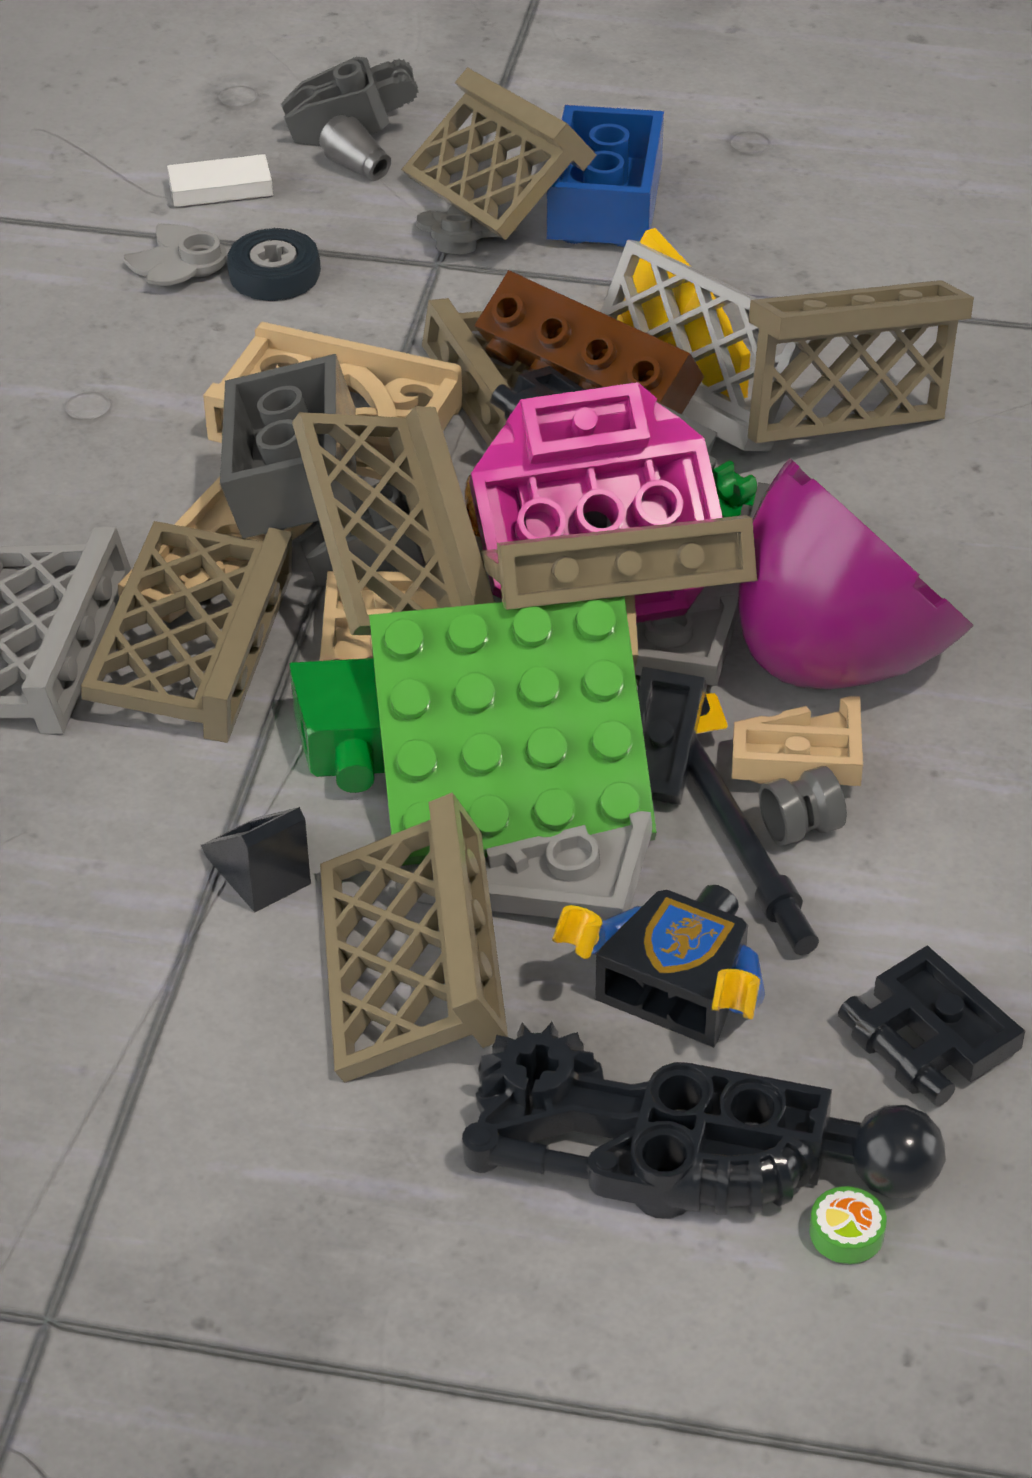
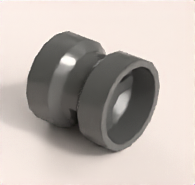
[759,766,847,846]

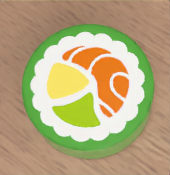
[809,1186,887,1264]

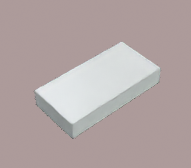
[167,154,273,207]

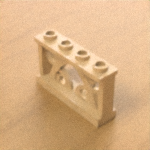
[203,322,463,480]

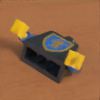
[552,884,765,1048]

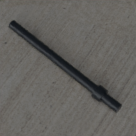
[688,736,819,955]

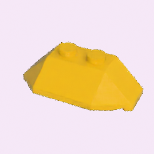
[617,228,751,398]

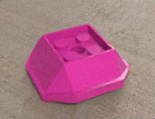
[469,382,723,623]

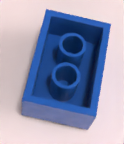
[547,105,664,247]

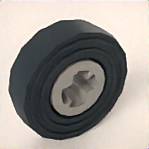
[227,228,321,301]

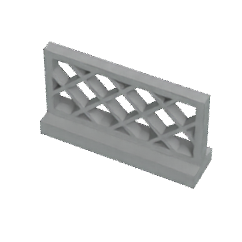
[600,240,801,452]
[0,526,131,734]

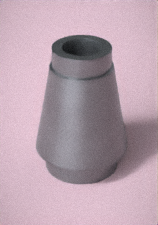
[319,115,391,181]

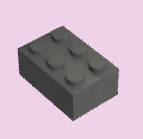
[220,354,357,539]

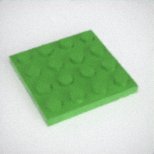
[369,596,657,866]

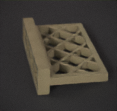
[401,67,597,240]
[747,280,974,443]
[422,298,530,447]
[292,406,495,635]
[480,515,757,609]
[81,521,292,743]
[320,792,508,1083]

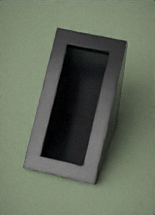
[201,807,311,913]

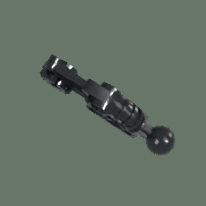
[462,1021,946,1219]

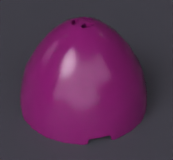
[738,458,974,690]

